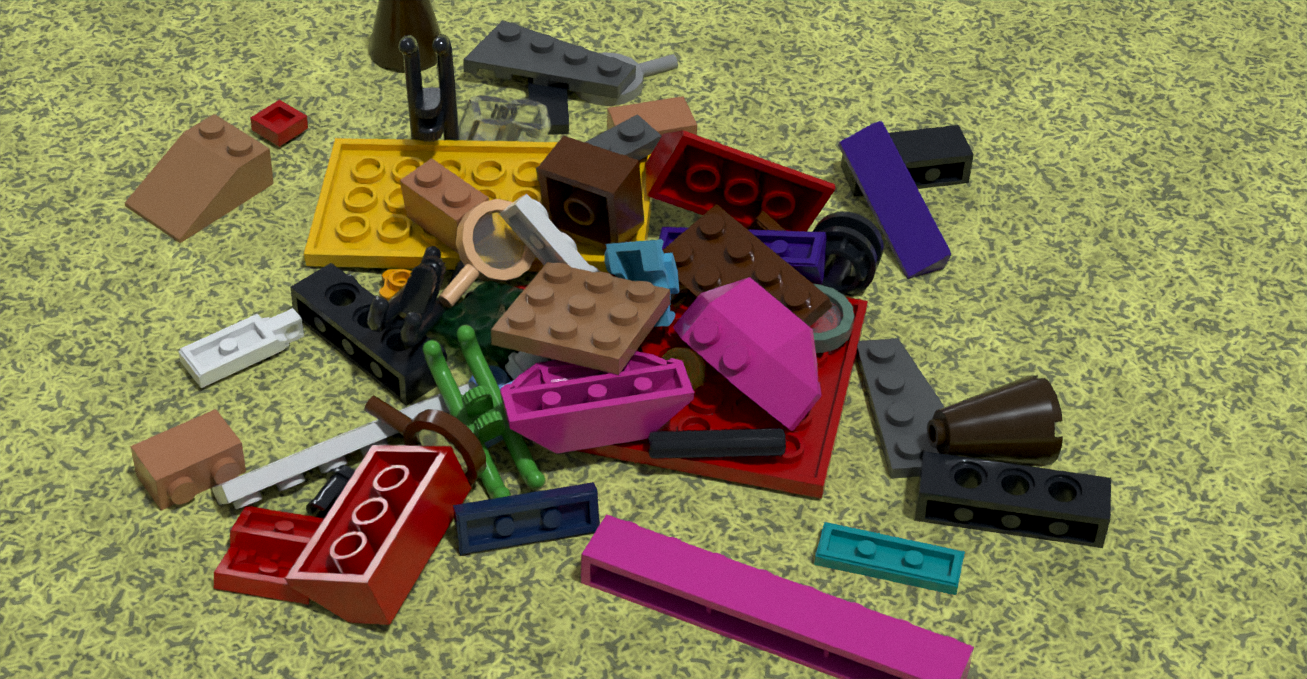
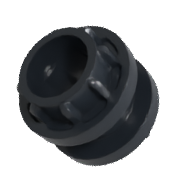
[813,212,884,296]

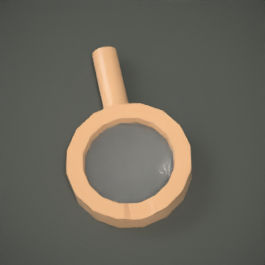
[438,199,536,308]

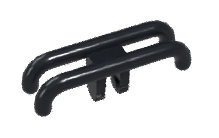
[399,34,460,142]
[367,246,465,347]

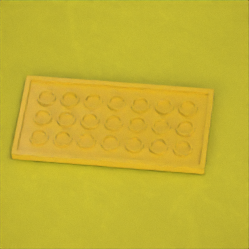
[303,138,653,273]

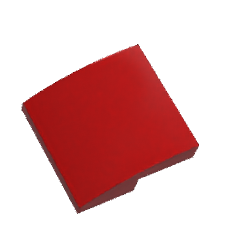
[214,506,324,605]

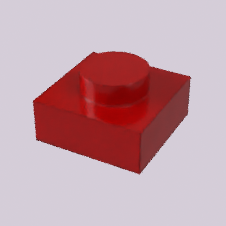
[250,99,308,147]

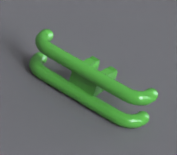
[423,325,545,499]

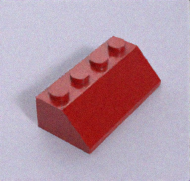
[645,130,835,232]
[285,445,471,625]

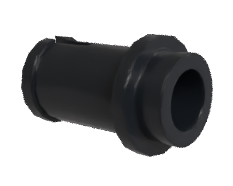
[306,465,355,518]

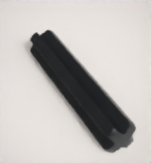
[648,428,786,459]

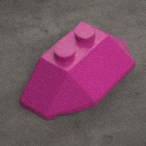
[673,277,822,432]
[500,351,694,454]

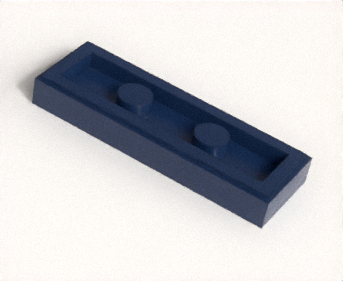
[453,482,600,555]

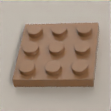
[491,262,670,375]

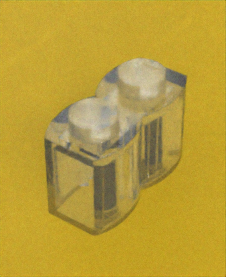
[459,95,551,142]

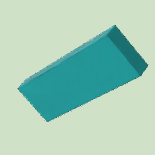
[814,522,965,595]

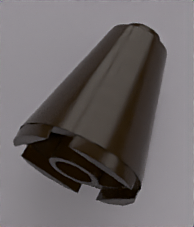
[369,0,441,73]
[927,375,1063,467]

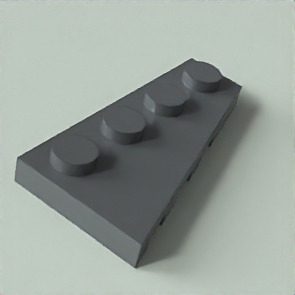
[463,20,636,99]
[856,338,945,479]

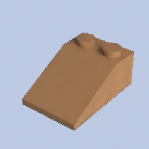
[125,114,274,243]

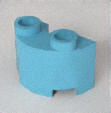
[604,239,679,327]

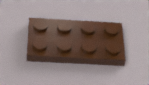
[663,204,832,327]

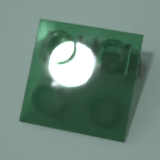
[430,281,524,362]

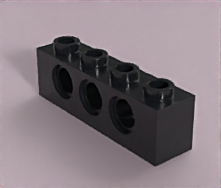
[290,263,447,406]
[914,451,1111,548]

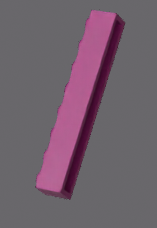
[581,514,974,679]

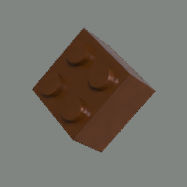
[537,135,645,251]

